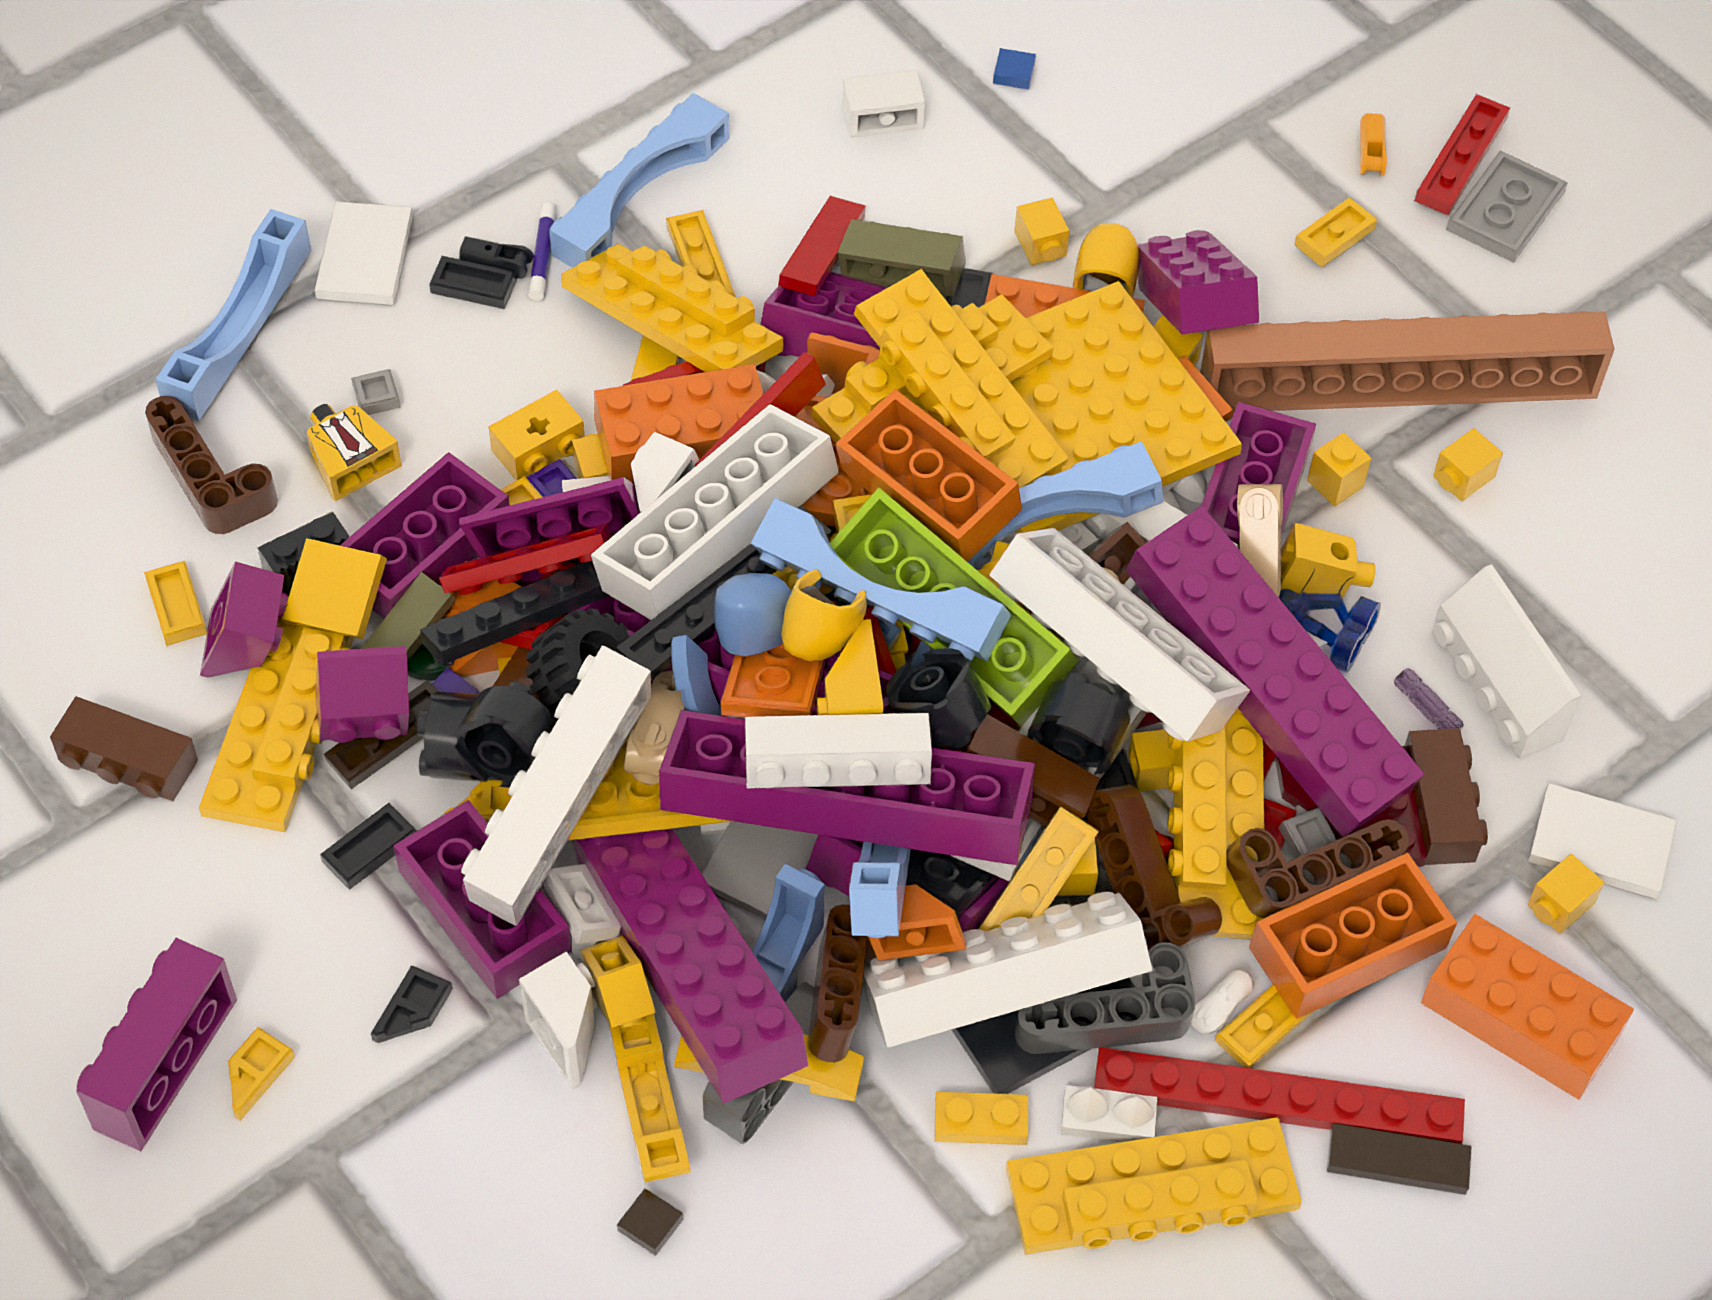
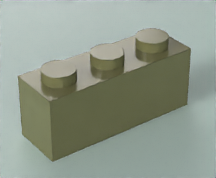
[838,219,966,297]

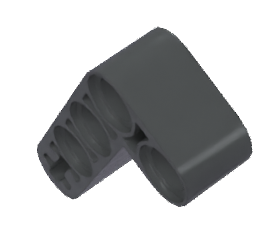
[1015,942,1195,1054]
[703,982,814,1144]

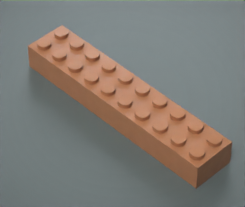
[1200,311,1615,413]

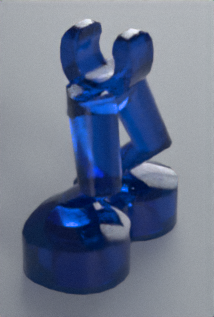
[1278,589,1381,673]

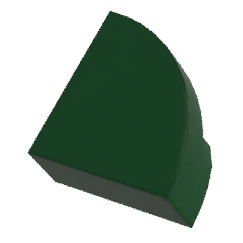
[407,644,446,681]

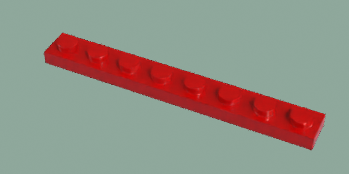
[1094,1047,1465,1144]

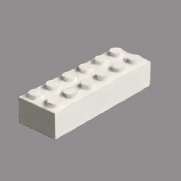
[591,404,839,620]
[989,528,1250,742]
[461,645,651,926]
[863,892,1153,1048]

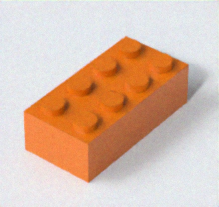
[594,364,764,482]
[836,389,1022,562]
[1249,853,1457,1019]
[1421,914,1634,1100]

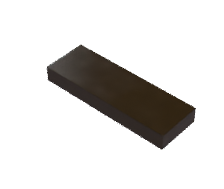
[324,680,438,790]
[1327,1123,1472,1195]

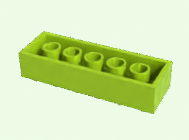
[830,488,1079,726]

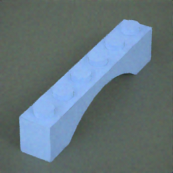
[549,93,730,268]
[155,209,312,421]
[968,441,1163,568]
[750,498,1011,662]
[849,842,911,938]

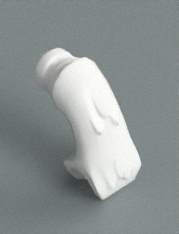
[1191,970,1254,1034]

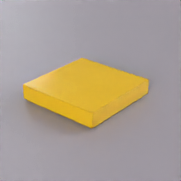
[282,538,387,640]

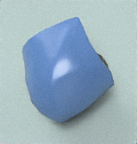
[713,573,792,657]

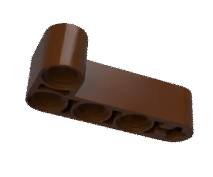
[145,396,278,534]
[1086,784,1222,952]
[1226,819,1409,918]
[808,904,876,1062]

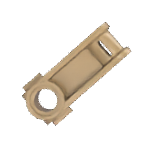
[1237,484,1283,597]
[625,670,686,785]

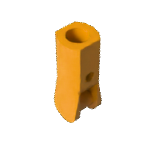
[1359,113,1387,176]

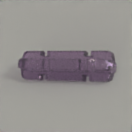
[1394,668,1464,730]

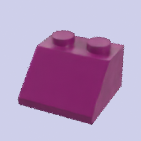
[200,561,288,678]
[315,646,409,743]

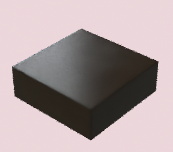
[617,1188,683,1256]

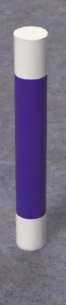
[528,202,556,301]

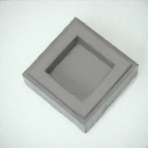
[351,369,401,415]

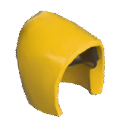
[1073,223,1140,298]
[781,569,867,661]

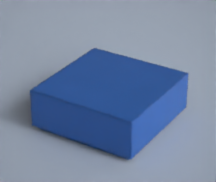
[993,48,1036,89]

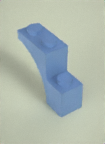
[752,864,825,1002]

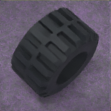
[526,608,630,720]

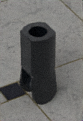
[459,236,534,279]

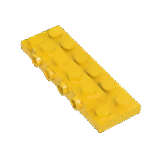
[561,243,783,372]
[853,269,1069,488]
[811,294,1053,444]
[199,597,354,832]
[1167,708,1264,940]
[1006,1117,1302,1255]

